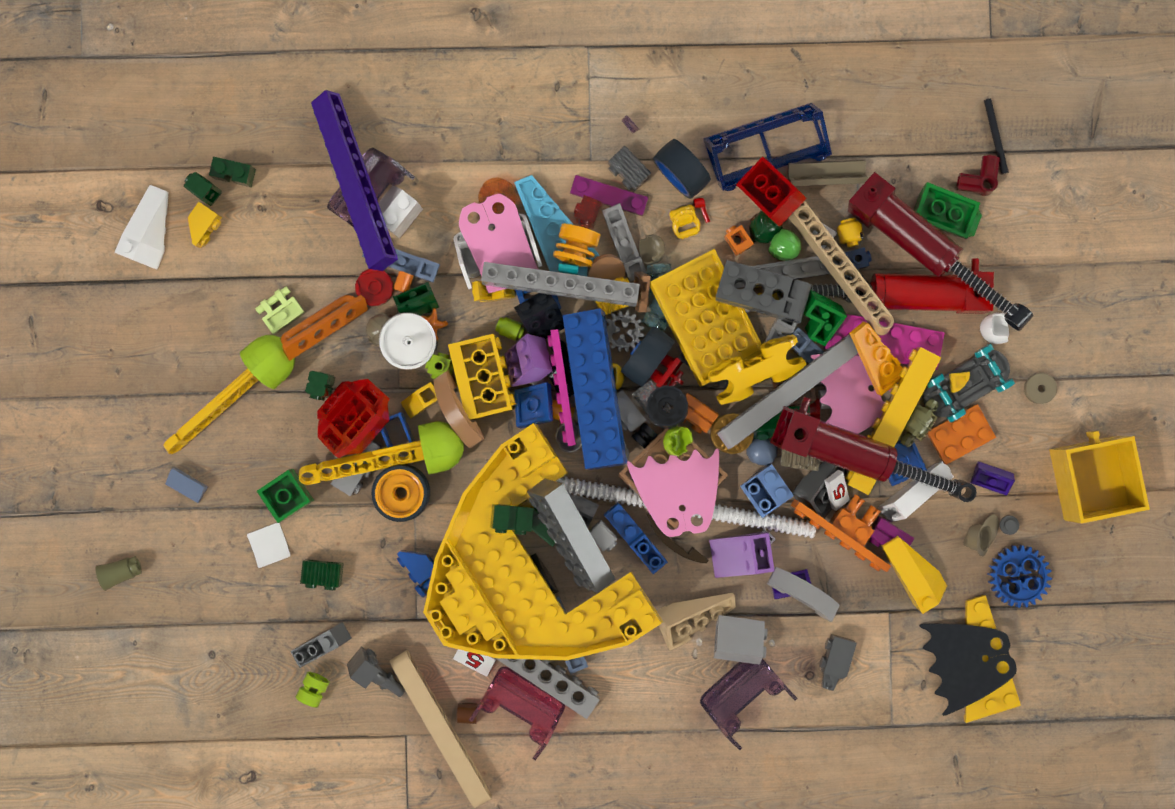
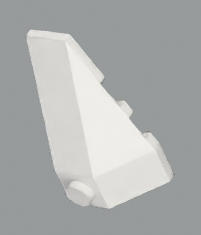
[115,185,169,269]

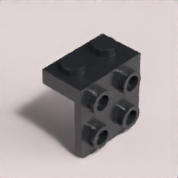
[514,293,564,339]

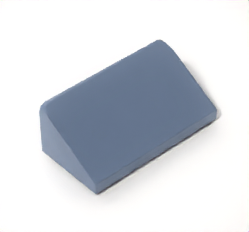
[165,467,208,503]

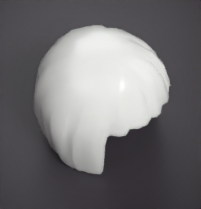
[980,313,1009,344]

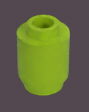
[495,317,525,341]

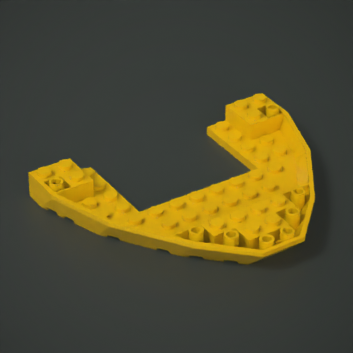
[423,423,663,660]

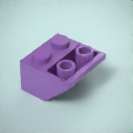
[504,334,552,387]

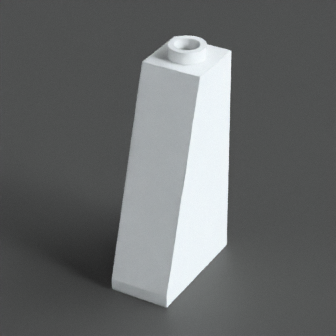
[878,462,954,523]

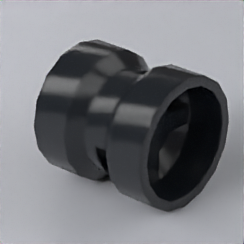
[631,422,658,449]

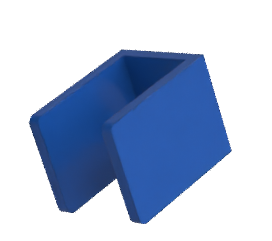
[381,412,415,447]

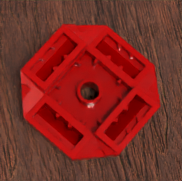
[317,379,390,458]

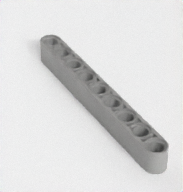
[717,334,858,449]

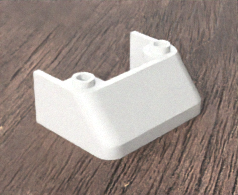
[453,214,542,289]

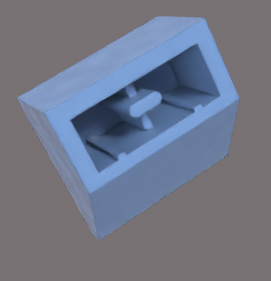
[740,464,794,518]

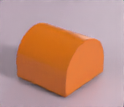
[394,271,414,292]

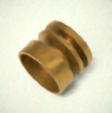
[710,413,754,454]

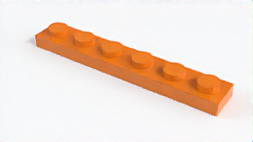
[790,499,891,572]

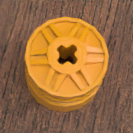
[553,223,601,267]

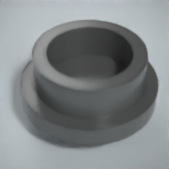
[999,515,1019,535]

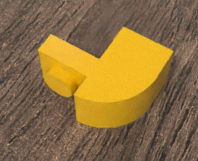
[472,281,515,302]

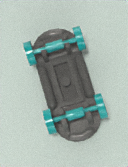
[923,343,1015,422]

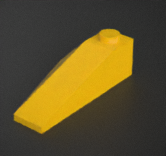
[882,536,947,614]

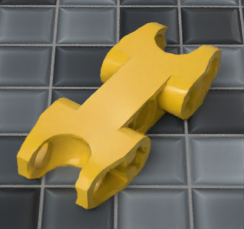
[707,334,807,405]

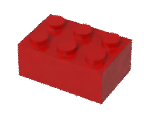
[736,156,807,227]

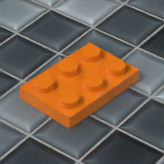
[927,404,996,465]

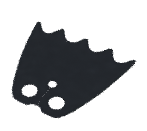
[919,624,1017,716]

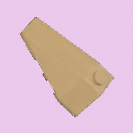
[657,593,736,650]

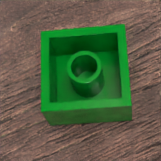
[257,469,314,523]

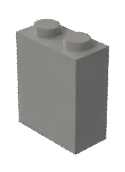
[713,615,768,665]

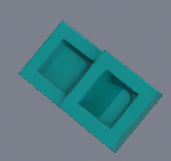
[558,263,579,275]

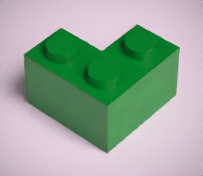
[804,289,847,346]

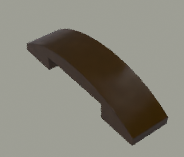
[646,511,709,564]

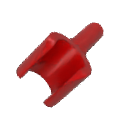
[693,198,710,223]

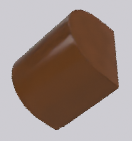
[457,703,478,724]

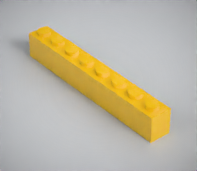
[845,347,941,495]

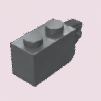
[819,634,857,691]

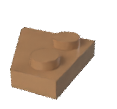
[634,272,650,313]

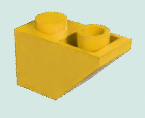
[188,201,222,248]
[400,382,438,419]

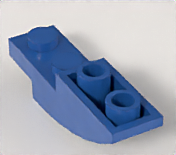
[604,502,668,574]

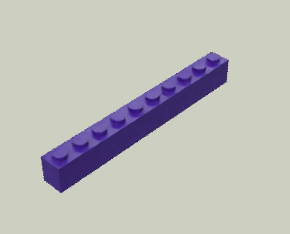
[311,90,398,271]

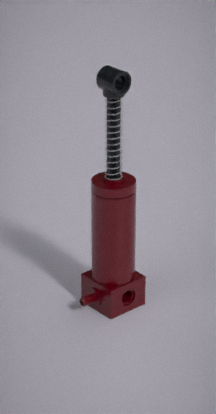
[848,172,1034,331]
[770,397,977,502]

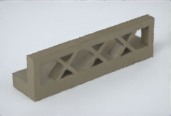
[788,160,868,186]

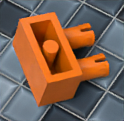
[829,494,881,546]

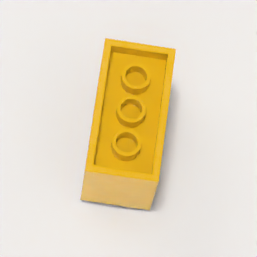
[448,334,516,421]

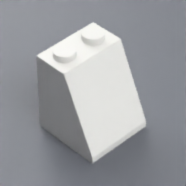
[379,185,423,239]

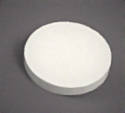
[379,313,436,369]

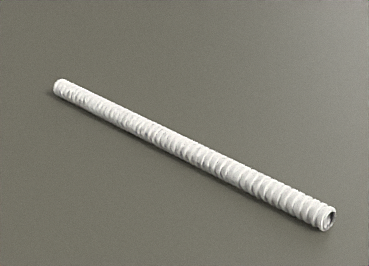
[556,476,816,538]

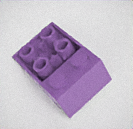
[709,531,775,578]

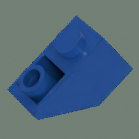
[397,550,434,585]

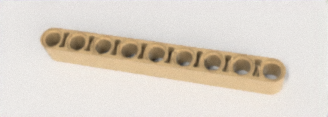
[789,201,894,335]
[390,650,492,808]

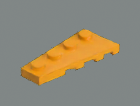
[849,322,902,396]

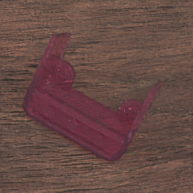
[469,667,565,761]

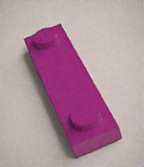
[570,175,648,216]

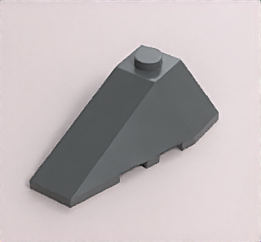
[792,462,849,519]

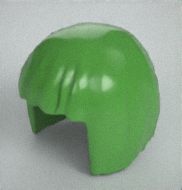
[768,229,801,261]

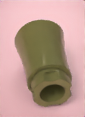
[95,556,142,591]

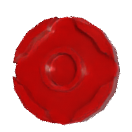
[355,269,394,306]

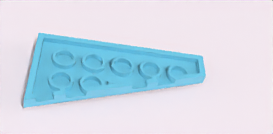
[514,175,600,276]

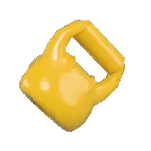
[669,204,700,239]

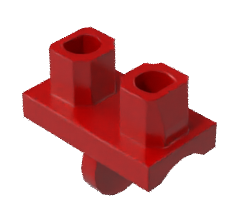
[650,355,684,387]

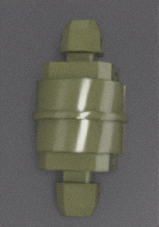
[900,398,939,448]

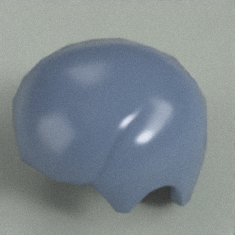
[746,438,778,466]

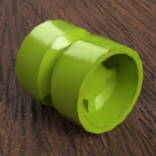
[295,672,330,708]

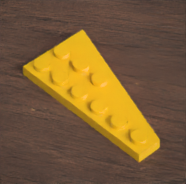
[964,595,1021,723]

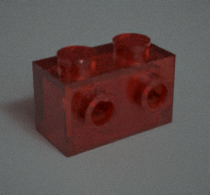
[574,195,602,229]

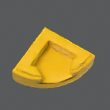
[949,372,970,393]

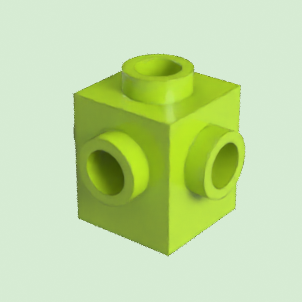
[425,352,454,379]

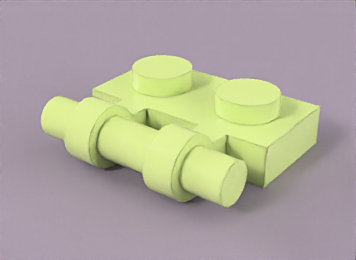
[255,286,305,335]

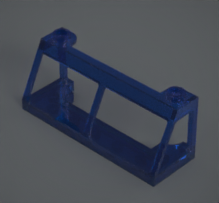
[703,103,832,191]

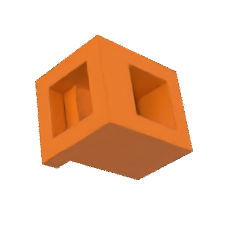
[724,225,754,256]

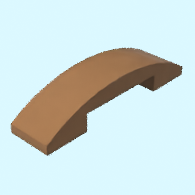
[433,370,485,448]

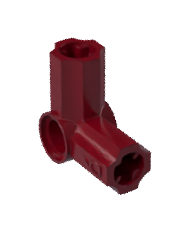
[956,155,1000,196]

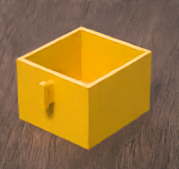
[1049,431,1150,524]

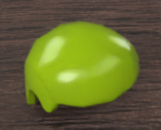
[663,426,693,456]

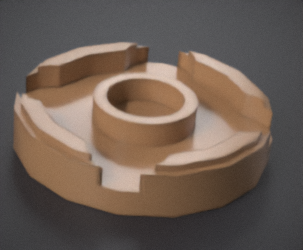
[587,254,625,280]

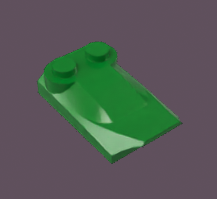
[914,182,982,239]

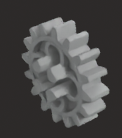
[606,311,644,352]

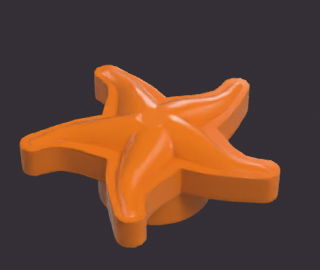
[421,308,448,341]

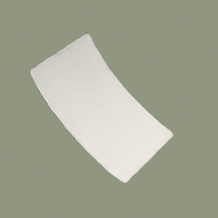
[247,523,290,568]

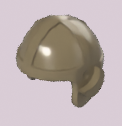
[366,313,393,346]

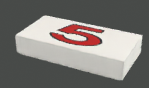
[824,470,850,511]
[453,649,496,677]

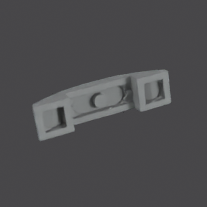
[602,203,648,282]
[767,567,840,622]

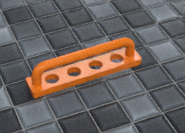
[280,295,368,360]

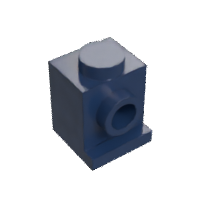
[844,247,872,270]

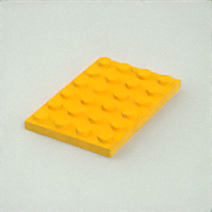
[650,249,762,387]

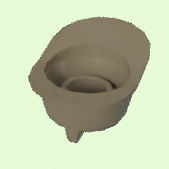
[963,514,999,557]

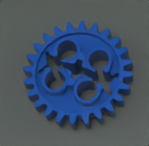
[987,545,1052,608]

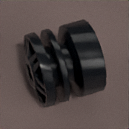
[647,385,688,429]

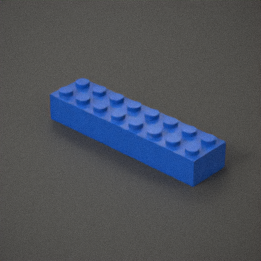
[563,308,628,470]

